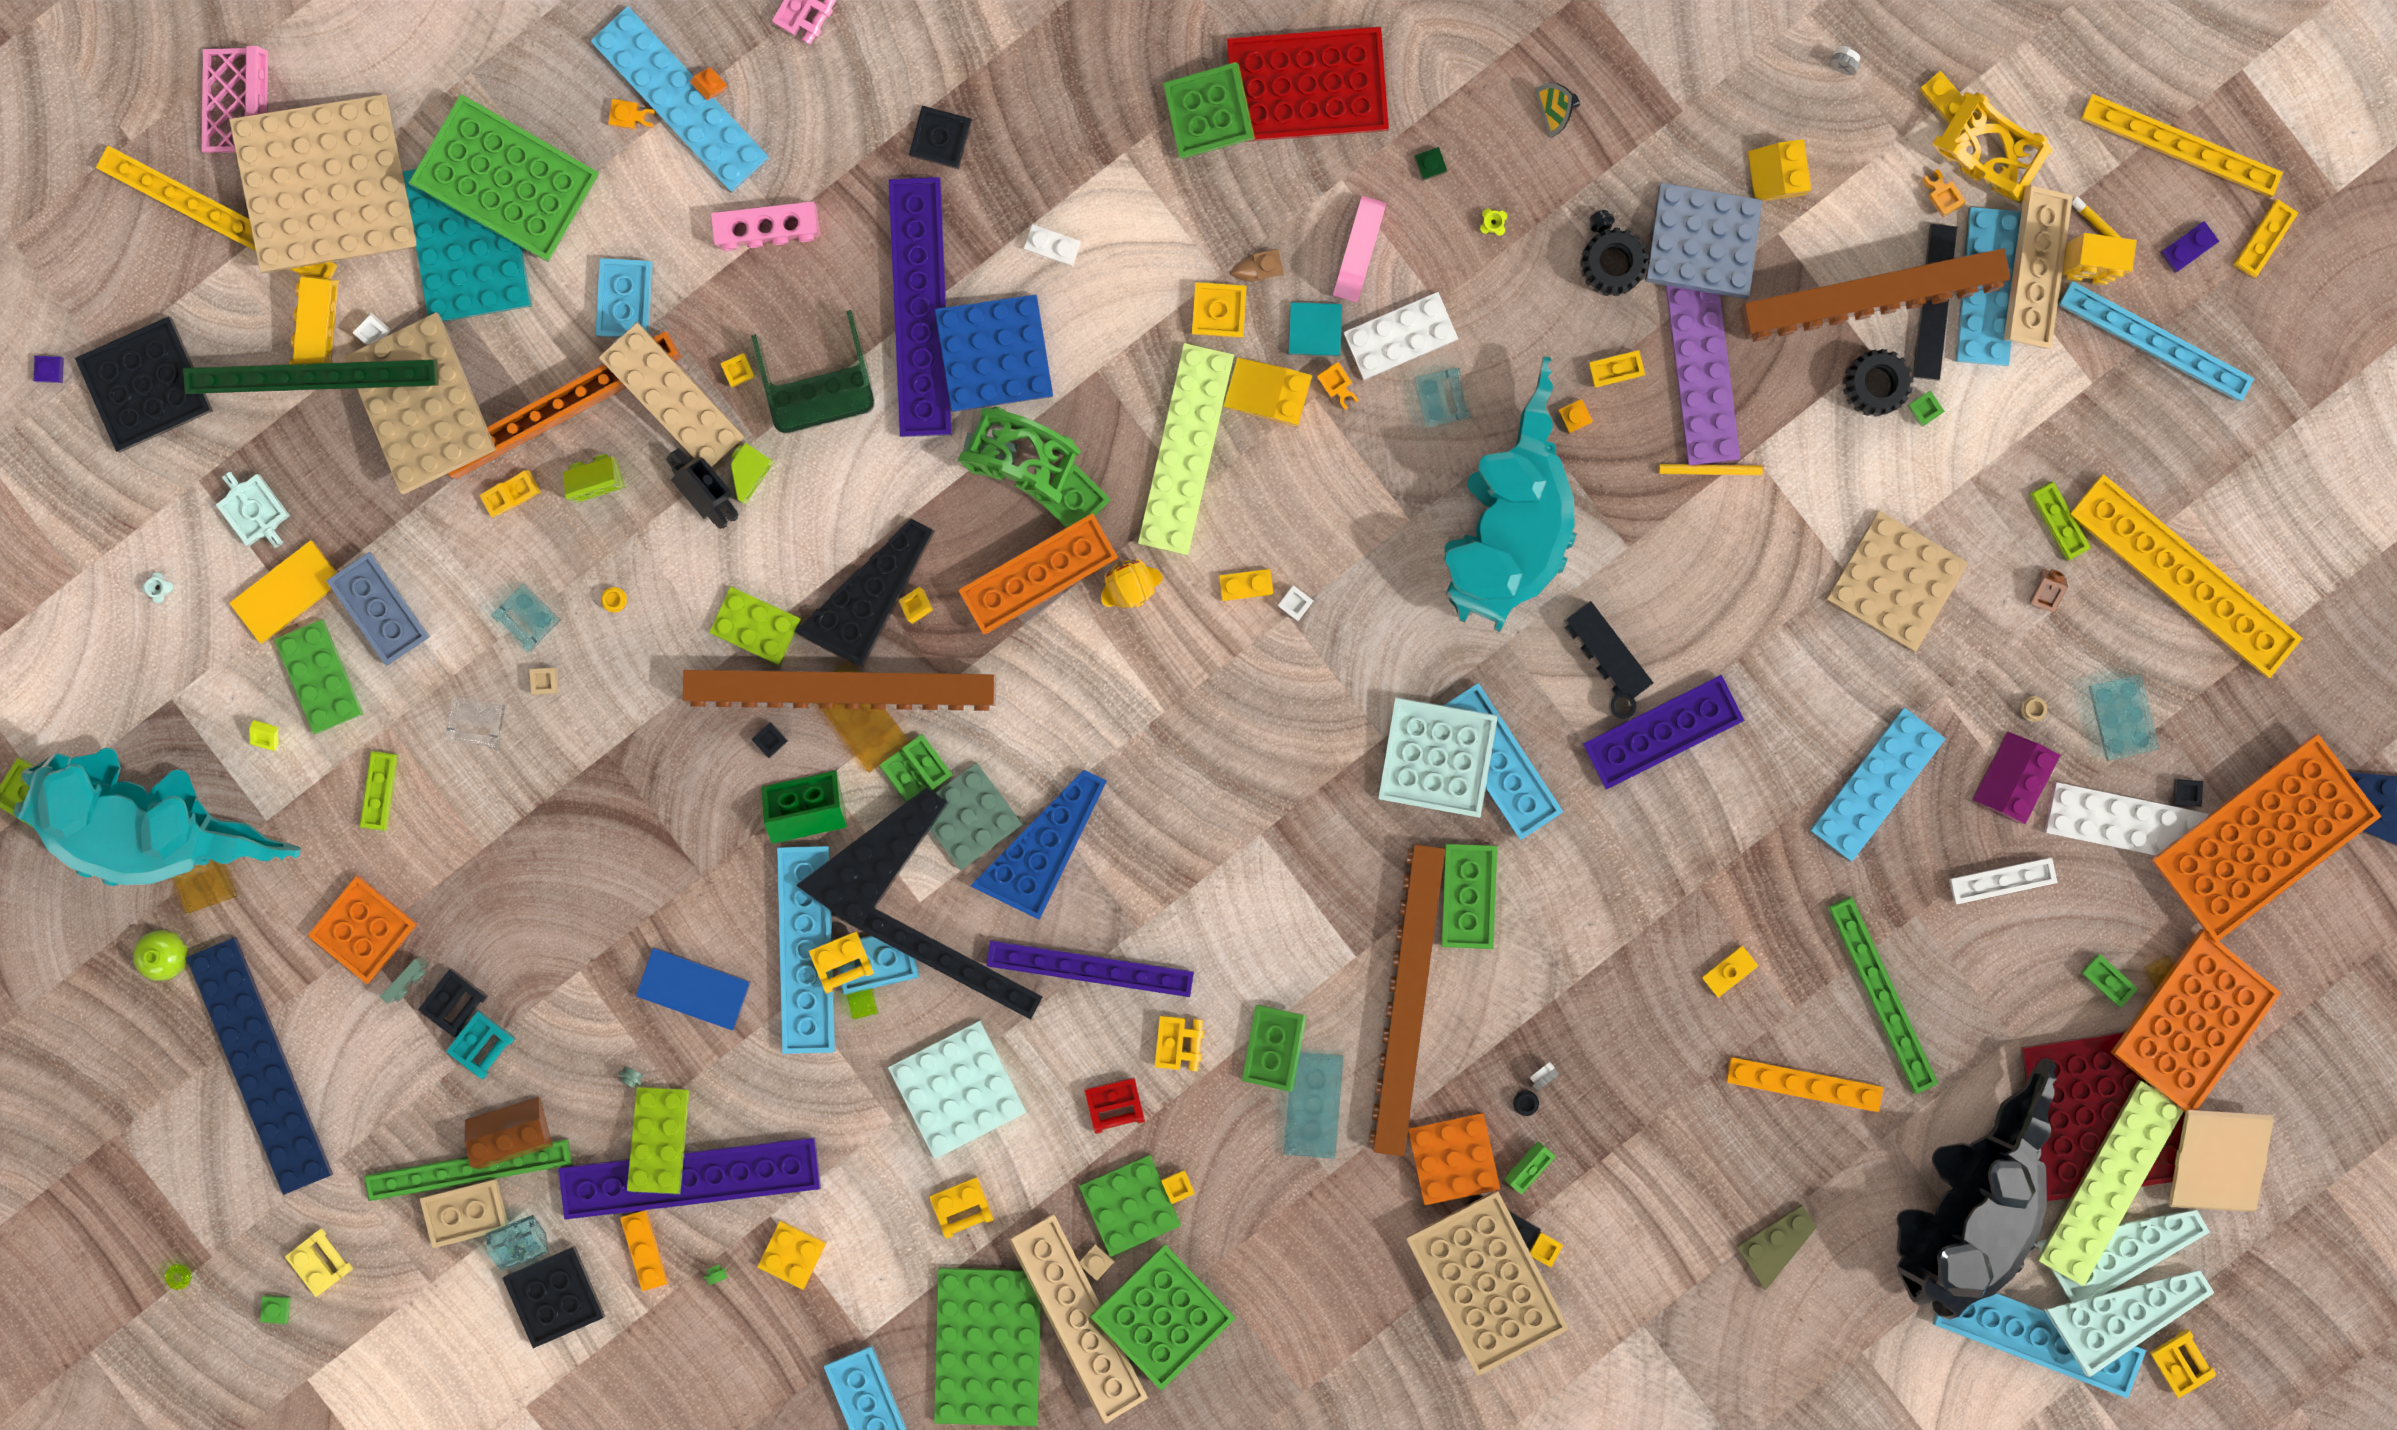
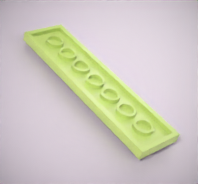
[1138,343,1234,556]
[2036,1080,2183,1287]

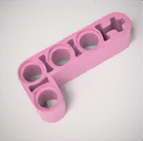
[1333,195,1387,303]

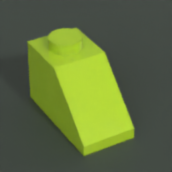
[731,443,774,504]

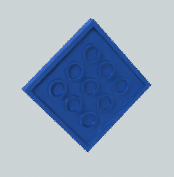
[934,294,1053,412]

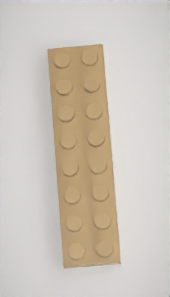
[1008,1214,1148,1424]

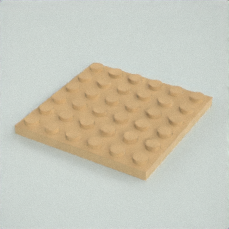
[229,94,416,274]

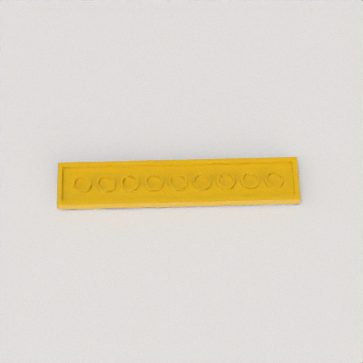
[2070,474,2303,678]

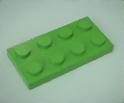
[274,620,363,734]
[1441,844,1497,949]

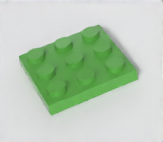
[1163,62,1255,159]
[1079,1154,1181,1257]

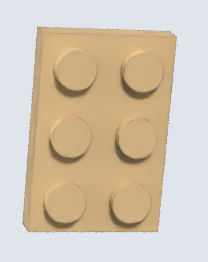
[420,1178,509,1249]

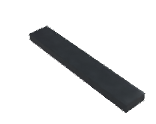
[1913,224,1958,381]

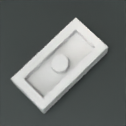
[1024,224,1081,267]

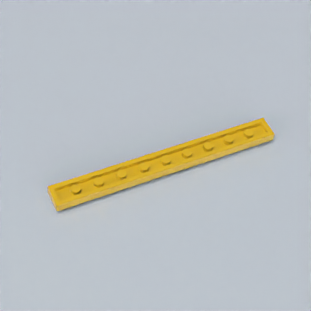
[96,145,338,279]

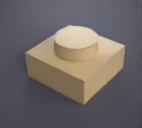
[529,668,559,695]
[1079,1243,1115,1281]

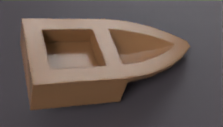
[1230,249,1284,281]

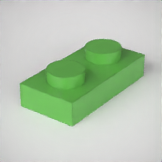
[2080,953,2138,1008]
[1504,1141,1556,1195]

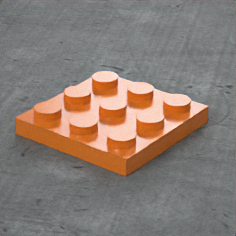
[307,875,418,984]
[1408,1113,1500,1205]

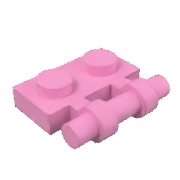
[772,0,836,45]

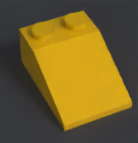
[1224,357,1312,428]

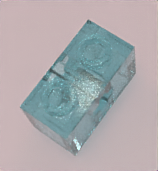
[486,1215,548,1271]

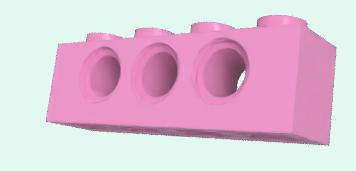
[711,201,820,251]

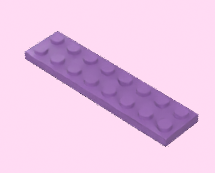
[1665,285,1740,465]

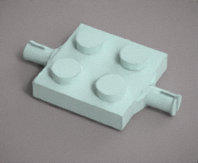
[216,472,290,548]

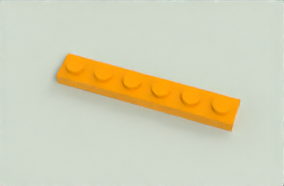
[1725,1057,1884,1112]

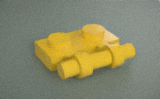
[1155,1015,1205,1071]

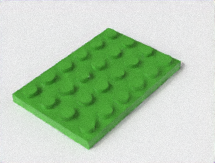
[409,94,599,262]
[934,1267,1041,1426]

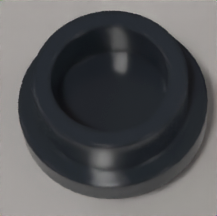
[1589,210,1615,233]
[1513,1090,1539,1116]

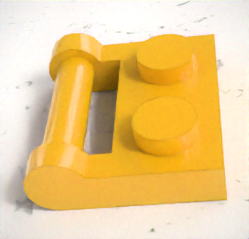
[809,931,874,994]
[929,1176,994,1239]
[2149,1329,2216,1399]

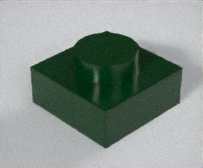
[1414,147,1447,181]

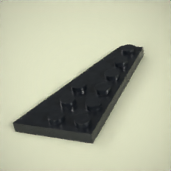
[796,787,949,930]

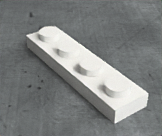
[1949,857,2058,904]

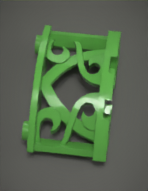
[958,406,1081,504]

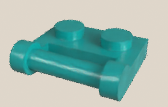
[446,1010,516,1079]

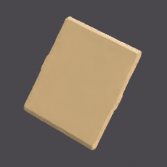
[2169,1110,2274,1212]

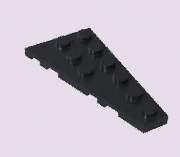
[794,518,935,667]

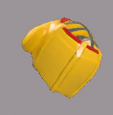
[1101,559,1163,609]

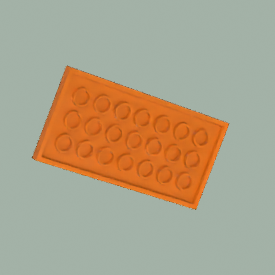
[2151,734,2381,943]

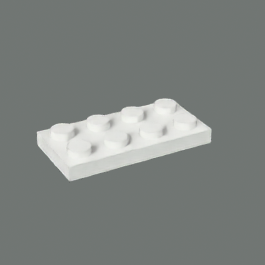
[1343,292,1458,381]

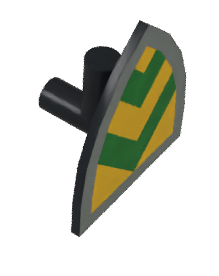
[1535,82,1580,138]

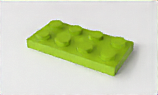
[627,1087,690,1194]

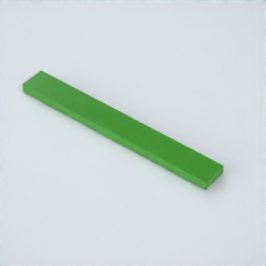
[1827,896,1939,1095]
[364,1139,573,1201]

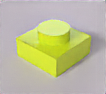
[249,720,279,751]

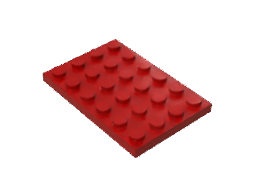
[1227,27,1389,142]

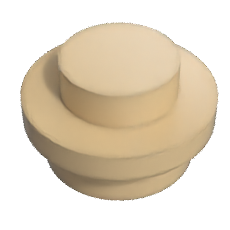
[2021,696,2047,722]

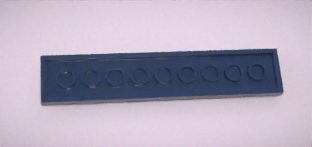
[186,937,333,1195]

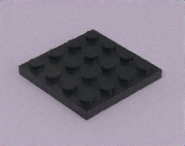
[75,316,213,453]

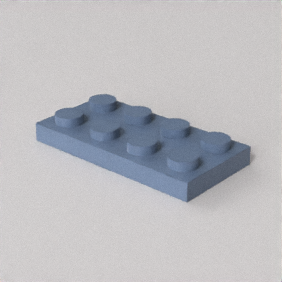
[326,552,431,666]

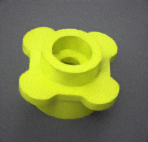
[1480,208,1507,236]

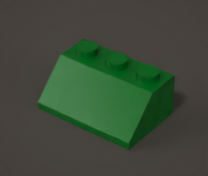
[761,770,847,844]

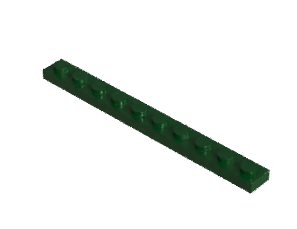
[183,359,439,394]

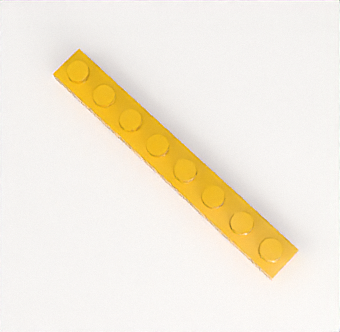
[2080,94,2283,198]

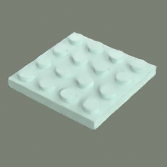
[1378,697,1498,818]
[888,1020,1027,1159]

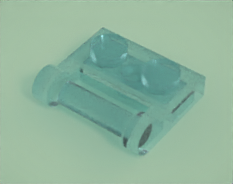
[1414,368,1471,428]
[492,583,561,653]

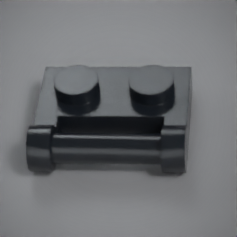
[418,968,488,1037]

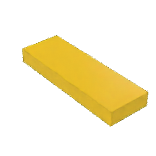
[2232,199,2299,279]

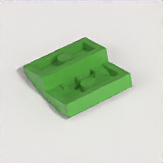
[879,734,953,803]

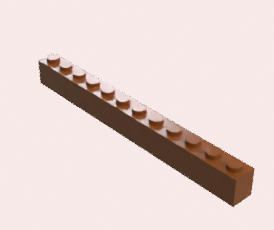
[683,670,996,711]
[1368,844,1445,1157]

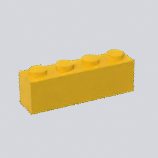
[289,276,339,364]

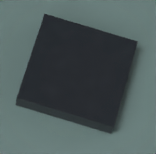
[909,105,972,170]

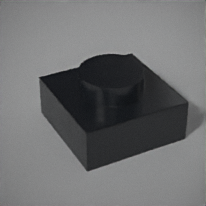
[751,722,789,758]
[2173,779,2203,807]

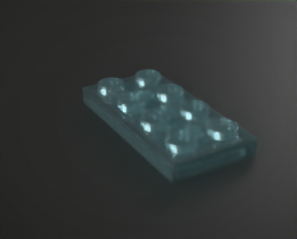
[1284,1052,1344,1159]

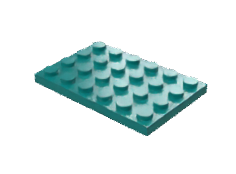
[403,169,532,322]

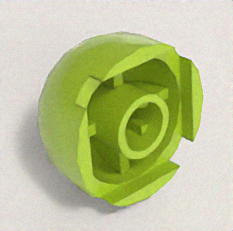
[133,930,188,981]

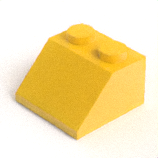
[1747,139,1811,202]

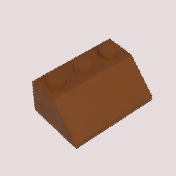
[464,1097,553,1169]

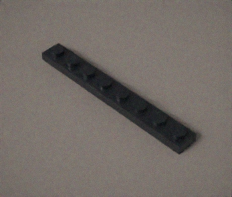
[848,908,1043,1020]

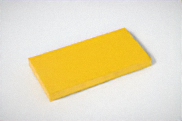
[229,540,337,644]

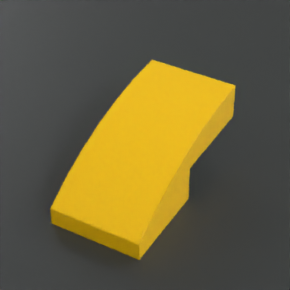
[479,470,541,518]

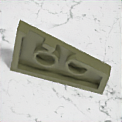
[1736,1204,1817,1291]

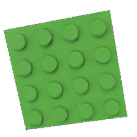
[1090,1243,1236,1391]

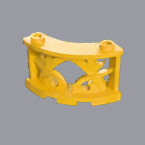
[1932,92,2053,204]

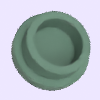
[617,1066,643,1088]

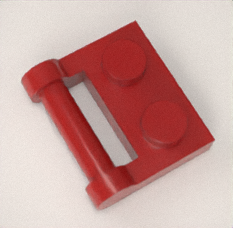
[1084,1077,1145,1134]

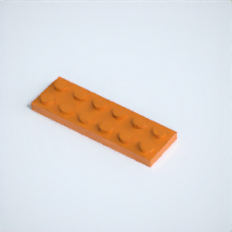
[958,513,1119,635]

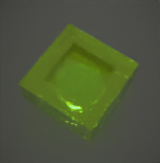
[847,988,879,1020]

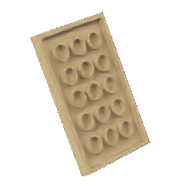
[344,313,496,495]
[1406,1190,1569,1377]

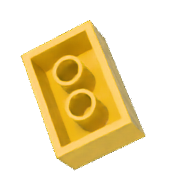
[2062,233,2137,285]

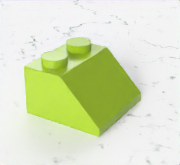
[562,454,626,503]

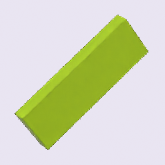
[2029,481,2091,561]
[359,751,398,831]

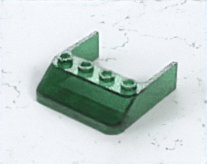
[751,310,875,434]

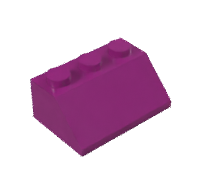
[1972,731,2061,824]

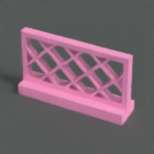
[202,46,268,153]

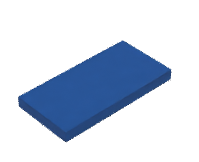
[636,947,751,1031]

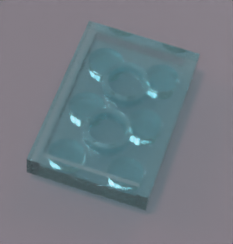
[2088,674,2159,761]

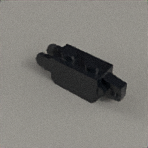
[666,448,739,529]

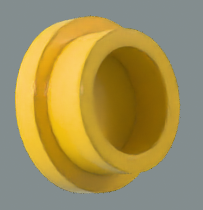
[601,587,627,613]

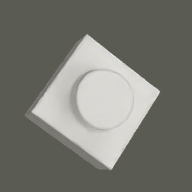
[352,312,390,345]
[1278,585,1314,621]

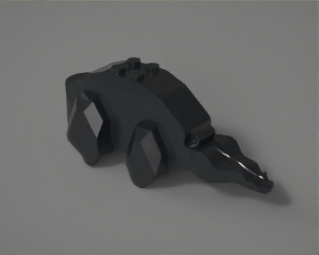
[1896,1058,2056,1320]

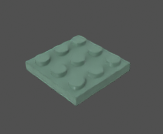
[930,763,1023,870]

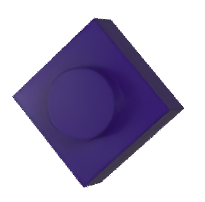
[34,356,64,383]

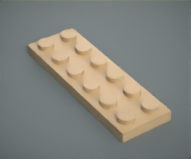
[2004,185,2073,349]
[598,322,745,467]

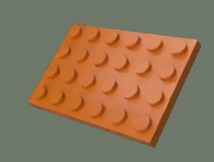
[2111,929,2281,1113]

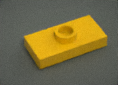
[1701,945,1758,998]

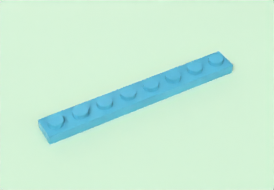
[2058,281,2255,402]

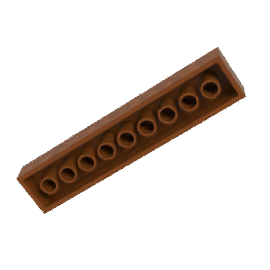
[1740,248,2011,342]

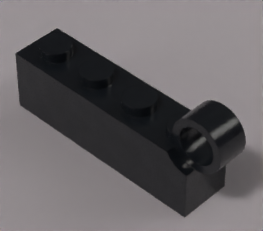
[1564,601,1654,719]

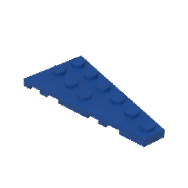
[970,770,1107,920]

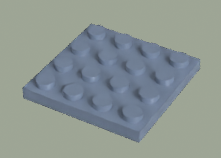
[1646,183,1763,299]

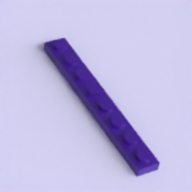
[986,940,1194,997]

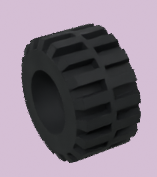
[1580,228,1649,296]
[1843,349,1914,417]

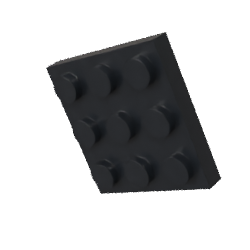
[502,1246,605,1349]

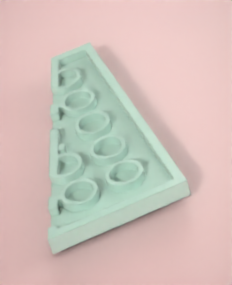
[2037,1209,2210,1302]
[2044,1270,2214,1377]

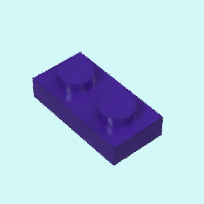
[2160,221,2220,273]

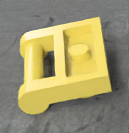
[285,1228,353,1297]

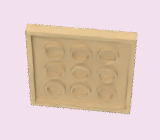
[1826,511,1968,652]

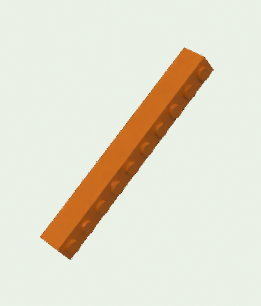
[448,331,683,479]

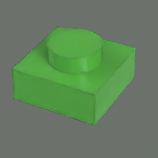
[1907,390,1945,427]
[260,1295,291,1324]

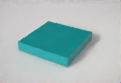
[1289,302,1342,357]

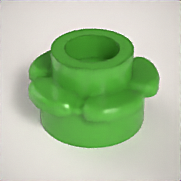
[703,1264,728,1286]

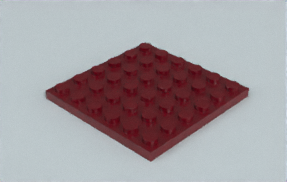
[2020,1031,2185,1201]

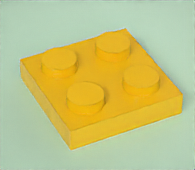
[1192,282,1247,338]
[757,1220,827,1290]

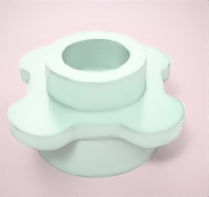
[142,572,174,603]

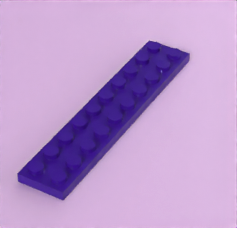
[889,177,952,437]
[558,1137,821,1220]

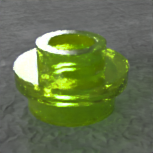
[165,1264,192,1290]

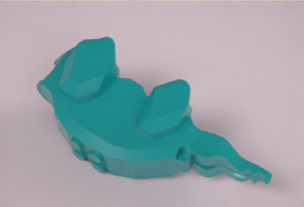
[1444,356,1577,632]
[13,747,301,886]

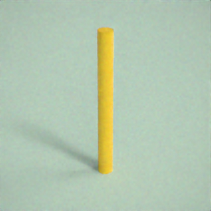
[1658,464,1763,475]

